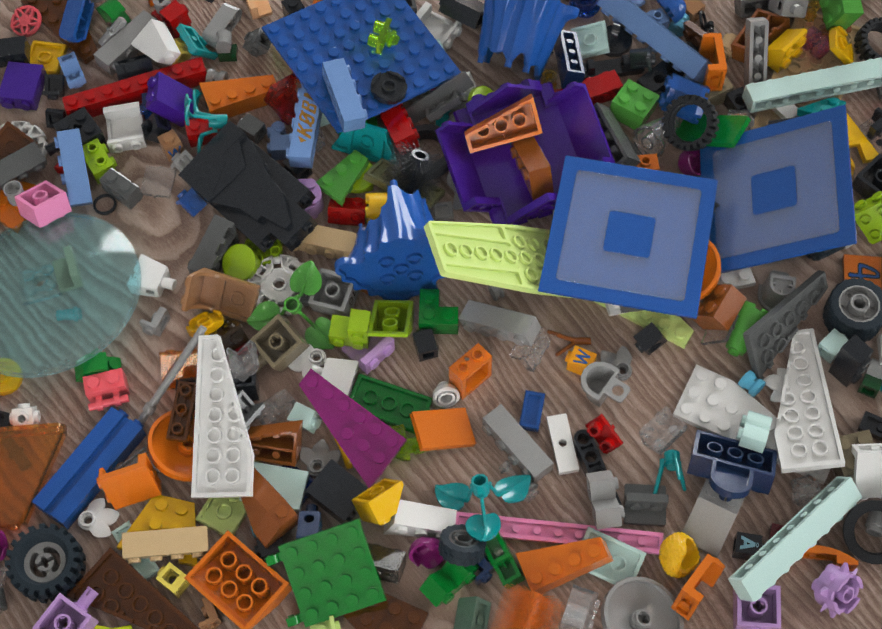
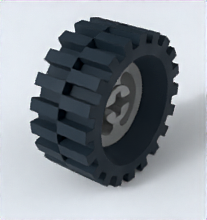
[5,523,86,603]

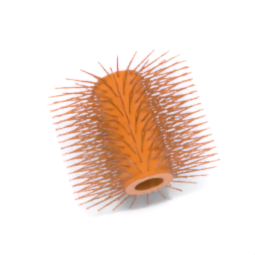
[490,583,564,629]

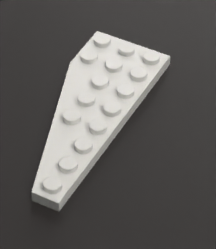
[774,328,845,474]

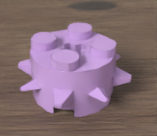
[811,562,863,618]

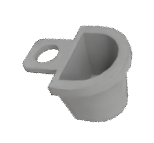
[757,270,796,312]
[581,362,630,407]

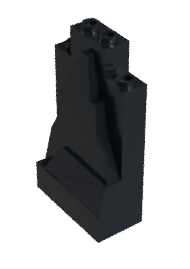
[178,120,318,253]

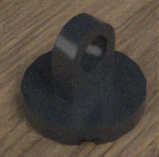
[604,22,632,57]

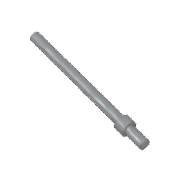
[137,325,207,425]

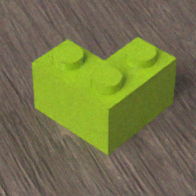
[329,309,371,350]

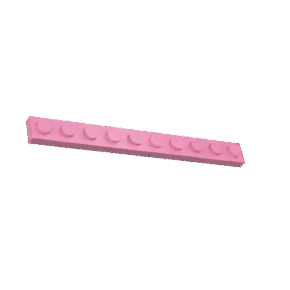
[456,512,664,555]

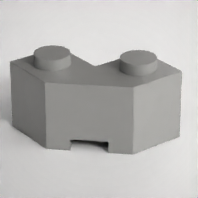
[586,470,625,530]

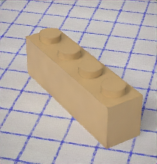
[285,225,357,259]
[122,526,210,564]

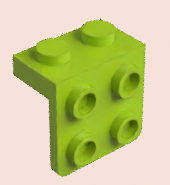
[854,191,882,244]

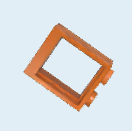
[449,343,492,400]

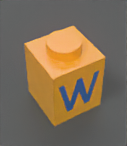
[565,345,597,375]

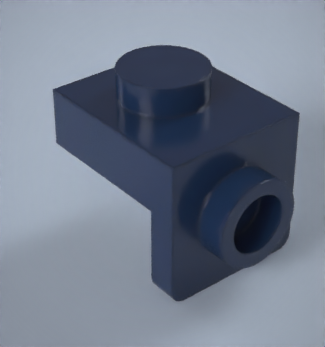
[475,554,493,586]

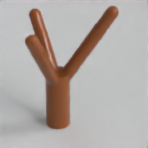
[547,330,591,357]

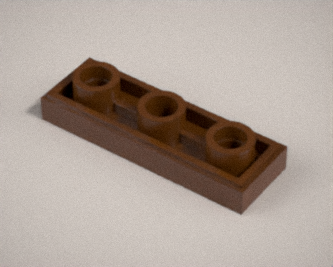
[166,381,196,443]

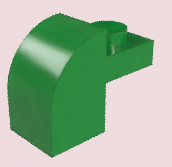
[96,0,132,26]
[74,352,122,383]

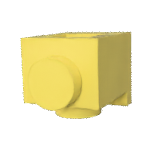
[155,562,190,598]

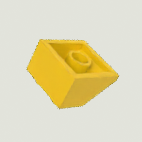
[351,478,404,525]

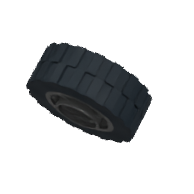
[438,524,487,567]

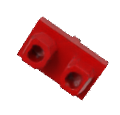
[585,414,623,455]

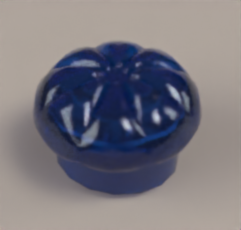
[569,0,600,18]

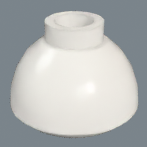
[432,381,460,408]

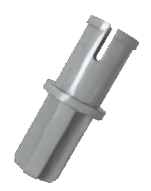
[98,16,127,46]

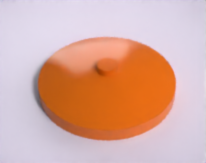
[147,409,195,482]

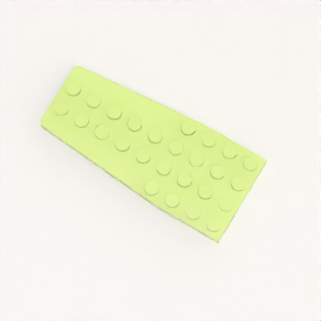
[424,221,572,298]

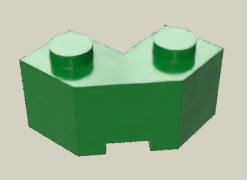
[419,561,480,607]

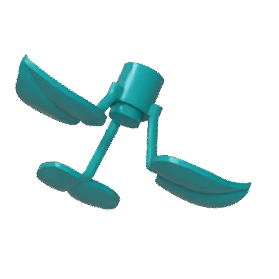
[184,89,228,154]
[435,474,531,541]

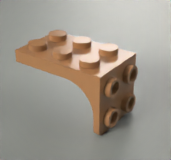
[180,267,261,323]

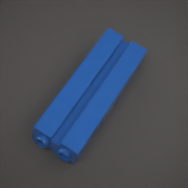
[32,407,146,530]

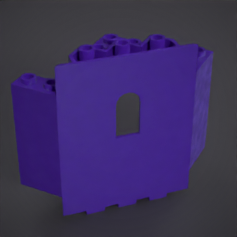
[435,79,615,225]

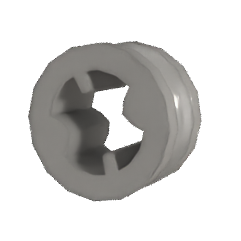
[488,285,505,301]

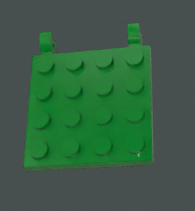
[265,518,387,628]

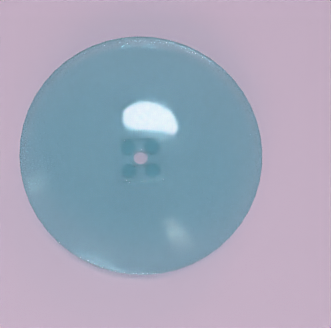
[0,213,141,378]

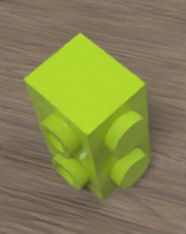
[83,138,118,184]

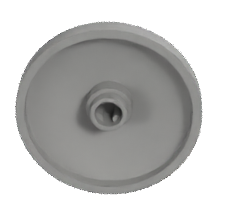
[601,576,684,629]

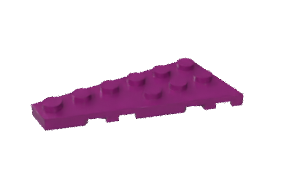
[299,369,407,488]

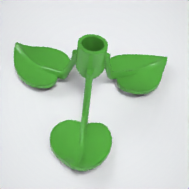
[247,260,335,350]

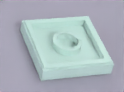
[571,20,610,59]

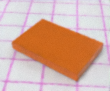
[410,408,476,451]

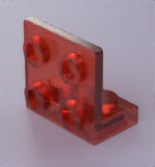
[264,73,299,125]

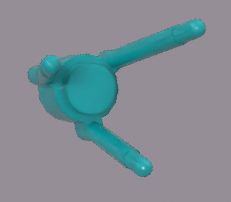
[653,449,686,494]

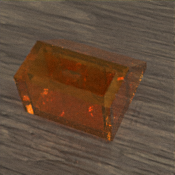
[159,349,198,390]

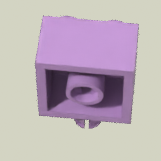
[733,585,781,629]
[32,586,99,629]

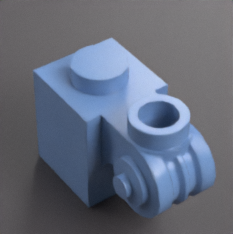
[267,121,290,160]

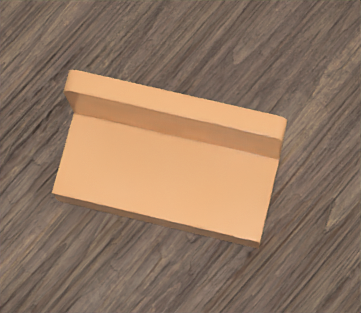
[246,0,272,20]

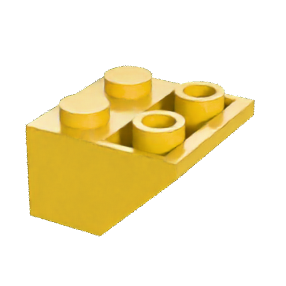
[767,28,808,73]

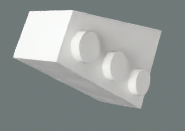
[383,500,457,541]

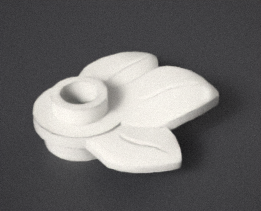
[288,344,327,378]
[763,368,787,402]
[78,498,120,538]

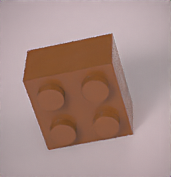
[691,284,747,331]

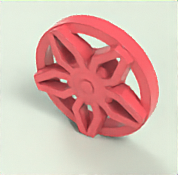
[10,5,42,37]

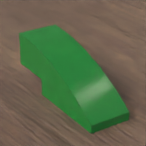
[485,532,526,590]

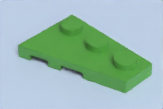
[316,149,369,206]

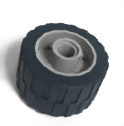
[823,278,882,342]

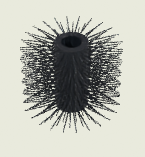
[382,141,447,204]

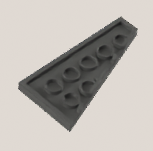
[743,270,828,379]

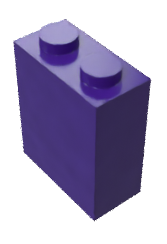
[0,61,47,111]
[146,72,194,127]

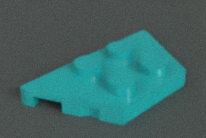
[331,123,399,165]

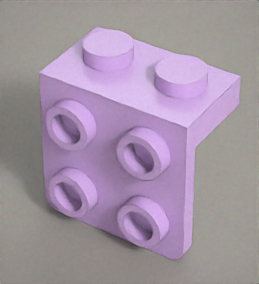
[341,336,395,374]

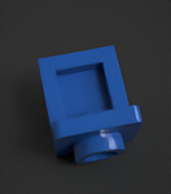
[175,188,207,217]

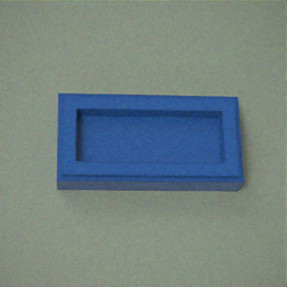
[519,390,545,432]

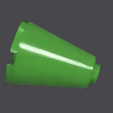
[725,301,768,357]

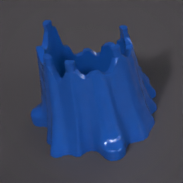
[477,0,580,81]
[334,179,446,300]

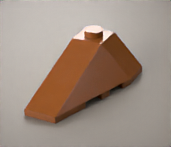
[241,468,298,548]

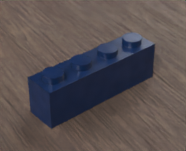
[554,30,585,89]

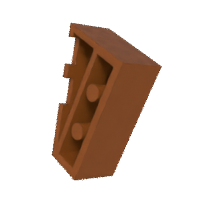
[509,136,554,201]
[248,420,303,467]

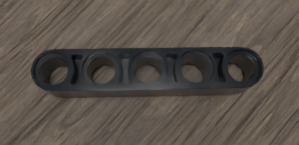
[573,429,622,505]

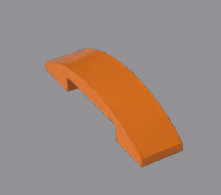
[802,545,858,571]

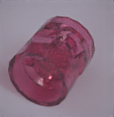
[802,26,830,60]

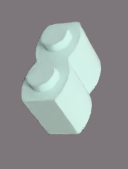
[736,410,773,453]

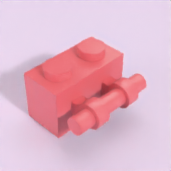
[82,368,130,411]

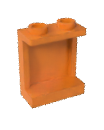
[698,33,727,91]
[96,452,162,510]
[671,554,726,621]

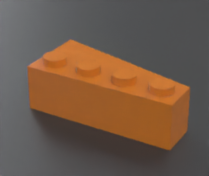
[199,74,281,118]
[464,93,543,153]
[515,537,614,594]

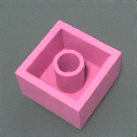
[14,180,72,228]

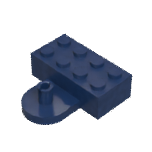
[687,430,777,502]

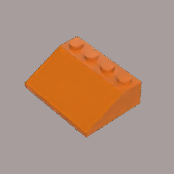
[184,530,292,629]

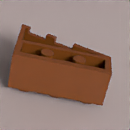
[731,8,790,63]

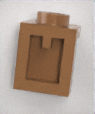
[198,597,222,629]

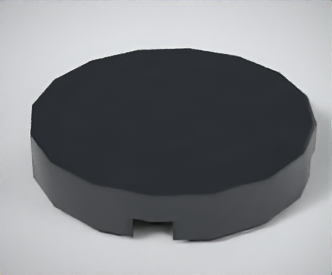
[370,71,408,105]

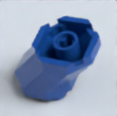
[658,73,710,124]

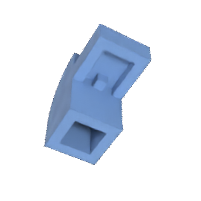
[57,52,87,89]

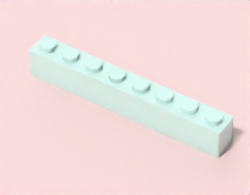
[742,58,882,113]
[728,476,862,602]

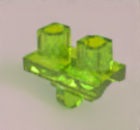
[367,17,400,55]

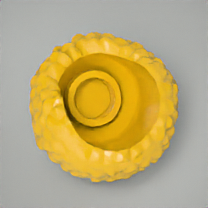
[659,532,701,578]

